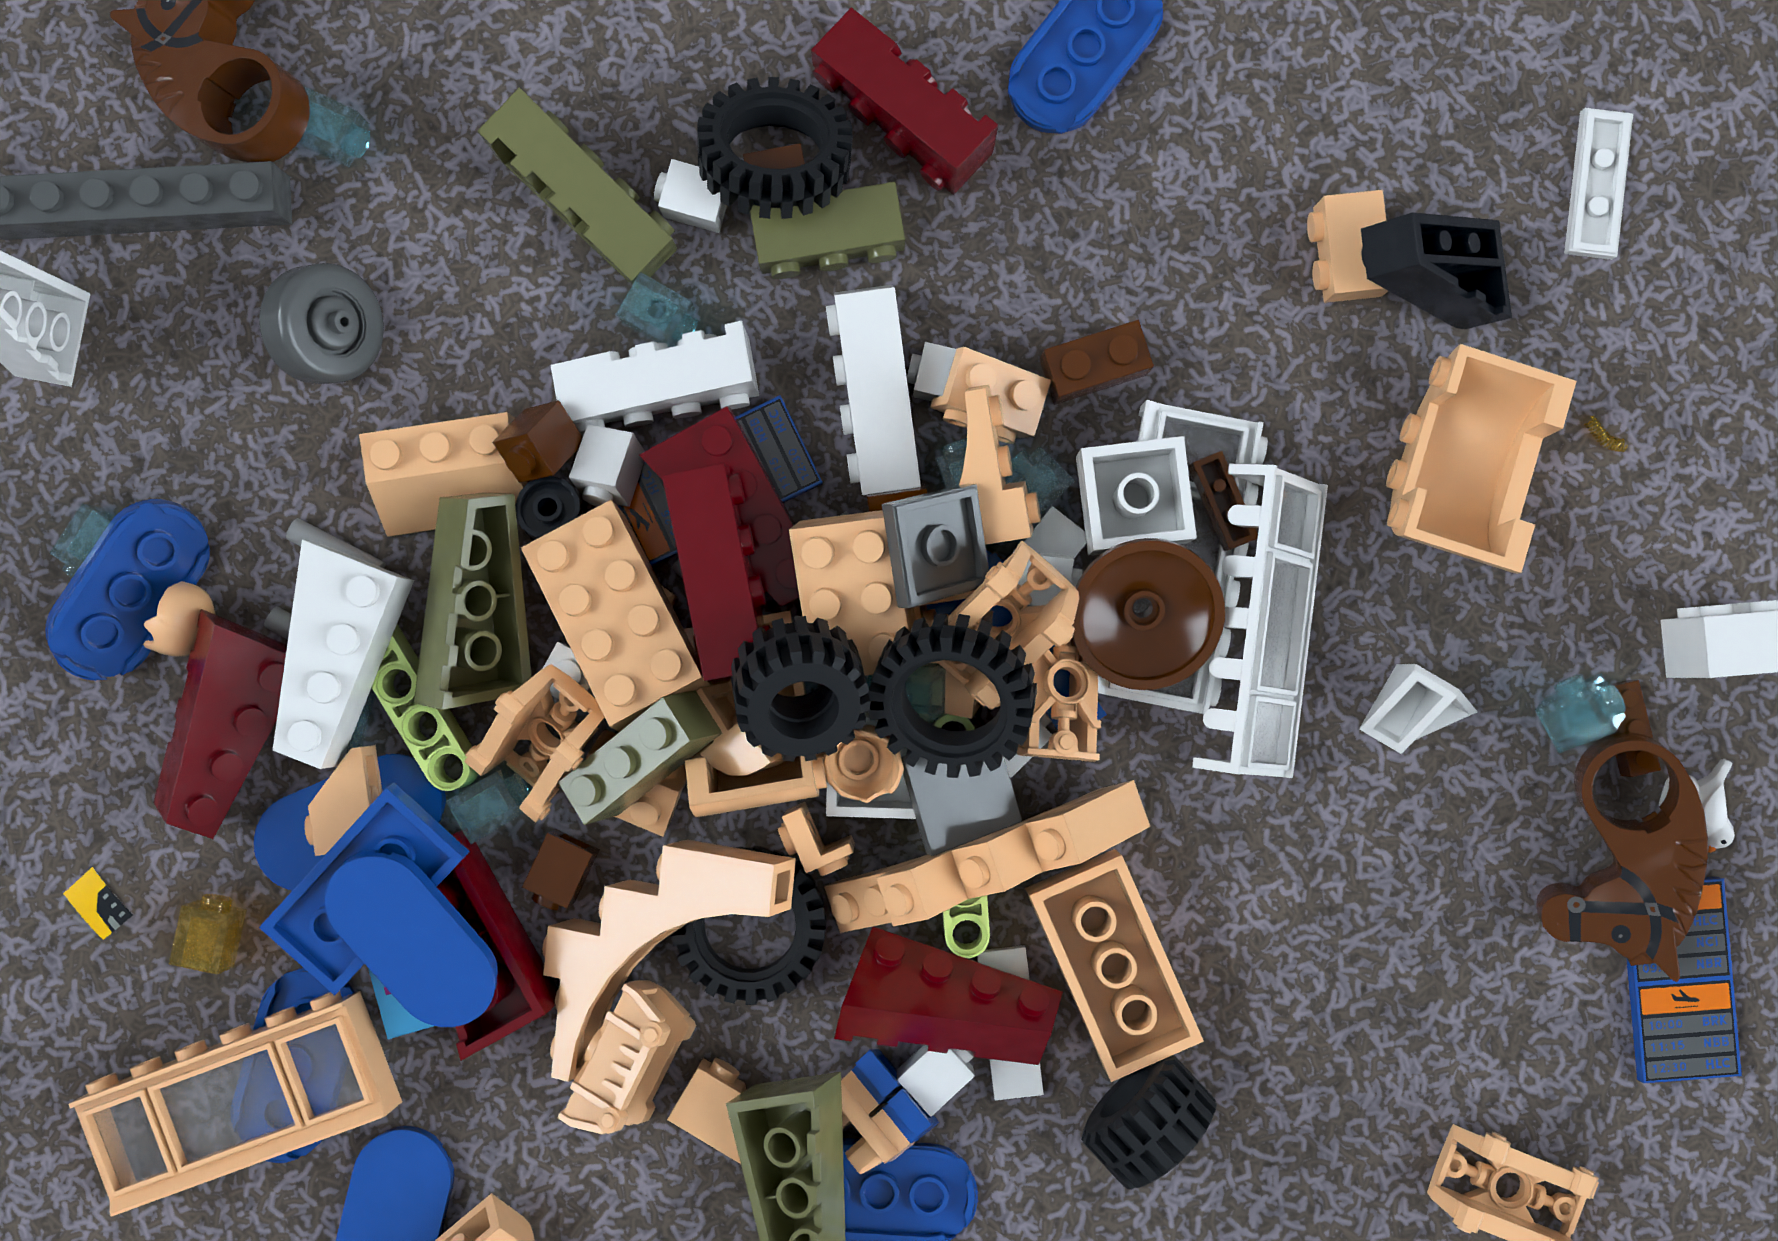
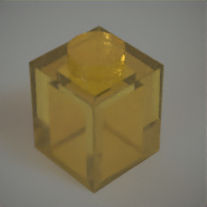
[169,894,247,975]

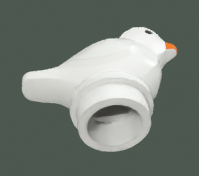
[1659,759,1735,853]

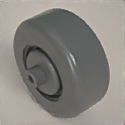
[259,263,384,384]

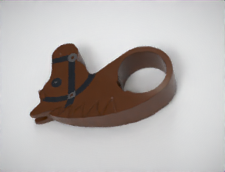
[110,0,310,163]
[1536,732,1708,982]

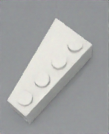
[0,251,90,387]
[826,285,921,495]
[551,321,759,435]
[273,540,414,769]

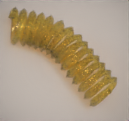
[1584,415,1628,453]

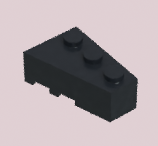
[1361,212,1512,329]

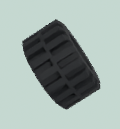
[731,616,870,762]
[1081,1055,1217,1190]

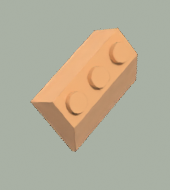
[359,412,528,537]

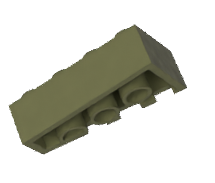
[477,87,677,291]
[414,493,531,710]
[726,1072,846,1241]

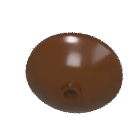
[1072,538,1225,690]

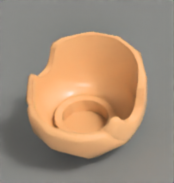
[143,581,216,656]
[823,724,904,803]

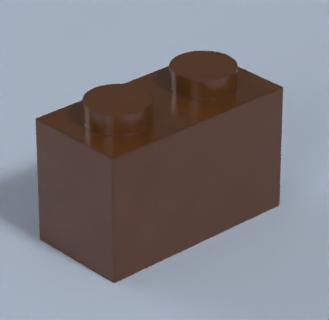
[1039,319,1154,405]

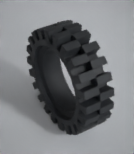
[697,77,853,219]
[868,613,1037,778]
[671,846,827,1005]

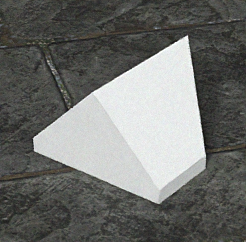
[1360,664,1477,754]

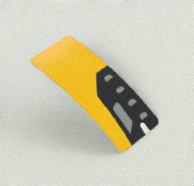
[63,867,133,940]

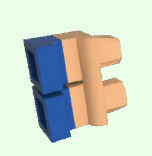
[841,1049,940,1174]

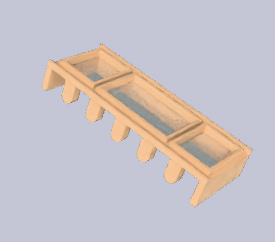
[68,991,402,1217]

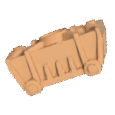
[932,541,1079,710]
[1017,637,1101,762]
[464,664,605,822]
[558,980,696,1134]
[1427,1124,1599,1241]

